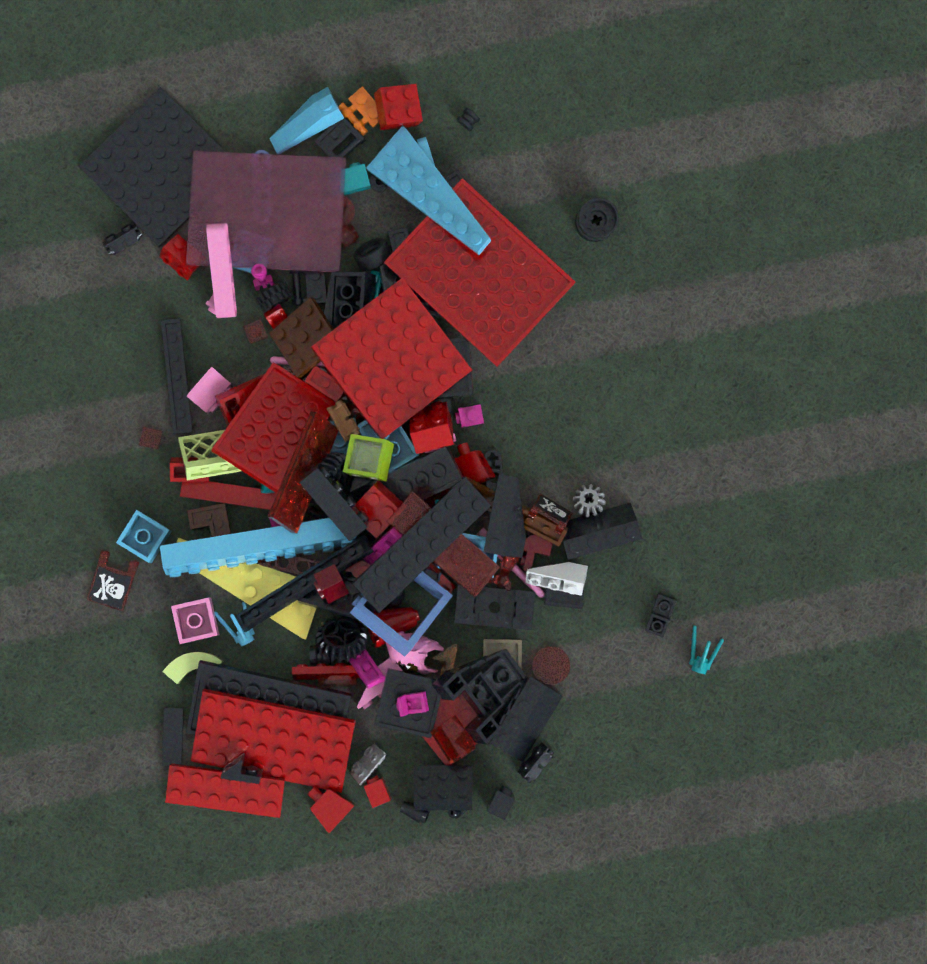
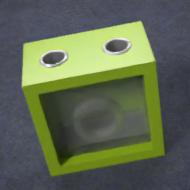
[343,434,394,482]

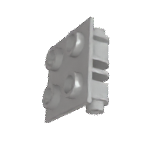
[349,743,386,786]

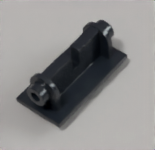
[102,224,143,255]
[518,742,554,783]

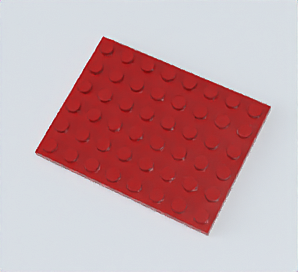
[384,178,576,367]

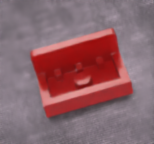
[159,234,206,280]

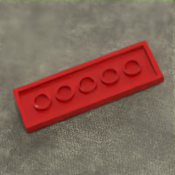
[165,763,285,818]

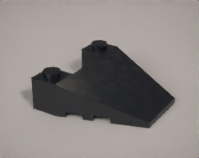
[431,649,528,744]

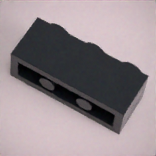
[487,785,515,820]

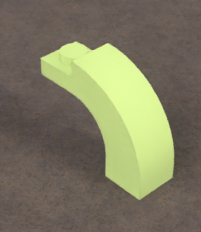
[163,652,224,684]

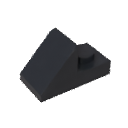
[221,753,263,784]

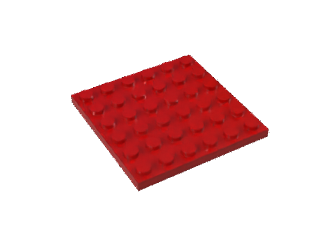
[310,277,472,439]

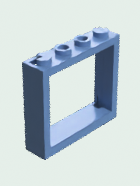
[350,571,453,657]

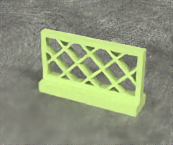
[178,430,241,480]

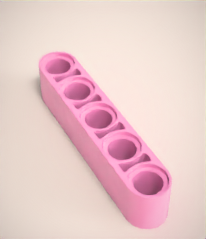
[206,223,237,318]

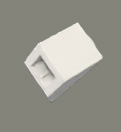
[525,562,588,596]

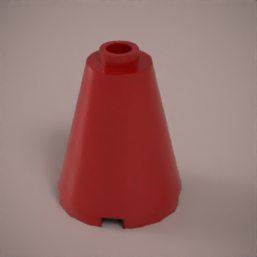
[367,607,420,648]

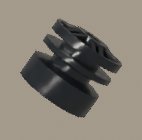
[575,198,619,242]

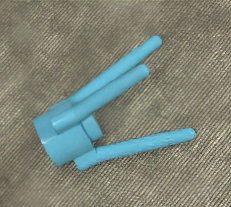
[215,602,255,647]

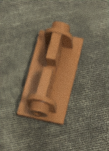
[327,400,360,442]

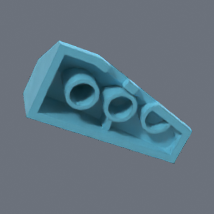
[269,87,344,155]

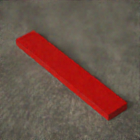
[180,481,295,513]

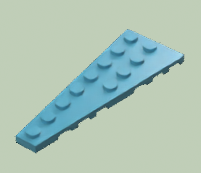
[366,125,492,255]

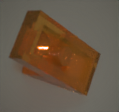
[432,643,458,676]

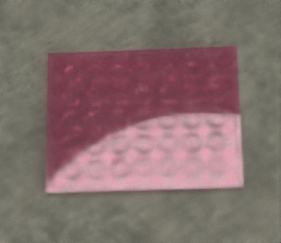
[186,151,346,272]

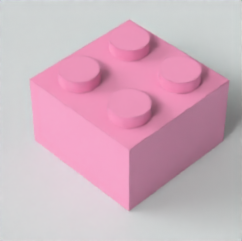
[171,598,220,644]

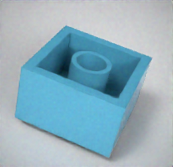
[116,510,172,563]

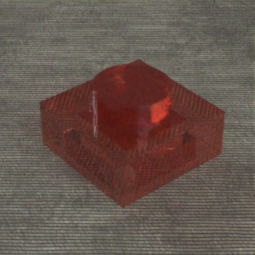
[243,319,268,344]

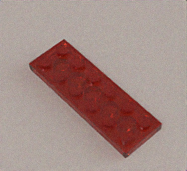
[268,411,339,534]
[387,492,500,597]

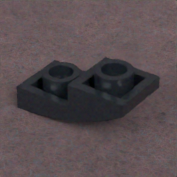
[645,593,677,637]

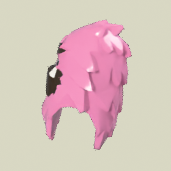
[386,631,444,674]

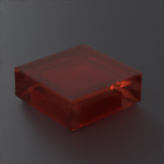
[139,427,163,450]

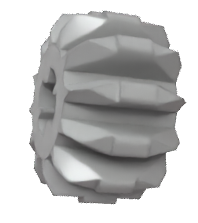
[573,484,606,517]

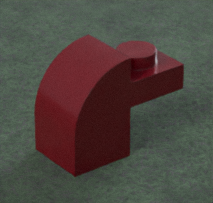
[520,535,552,571]

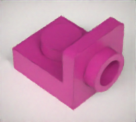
[455,404,484,428]

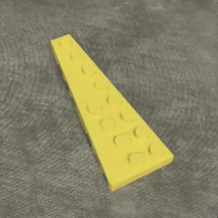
[177,538,317,640]

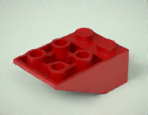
[215,374,264,427]

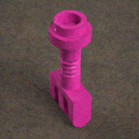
[251,264,274,291]

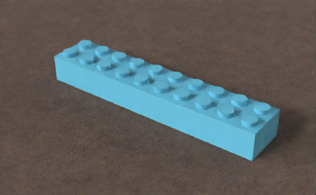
[160,518,356,577]

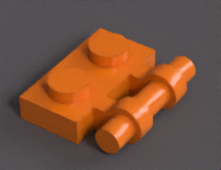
[338,86,379,136]

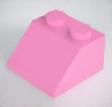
[187,367,232,414]

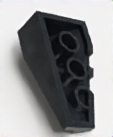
[483,474,526,558]

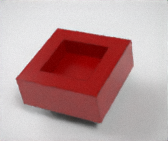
[264,304,288,329]

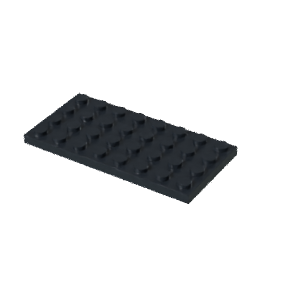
[186,660,352,735]

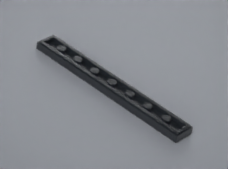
[236,535,374,632]

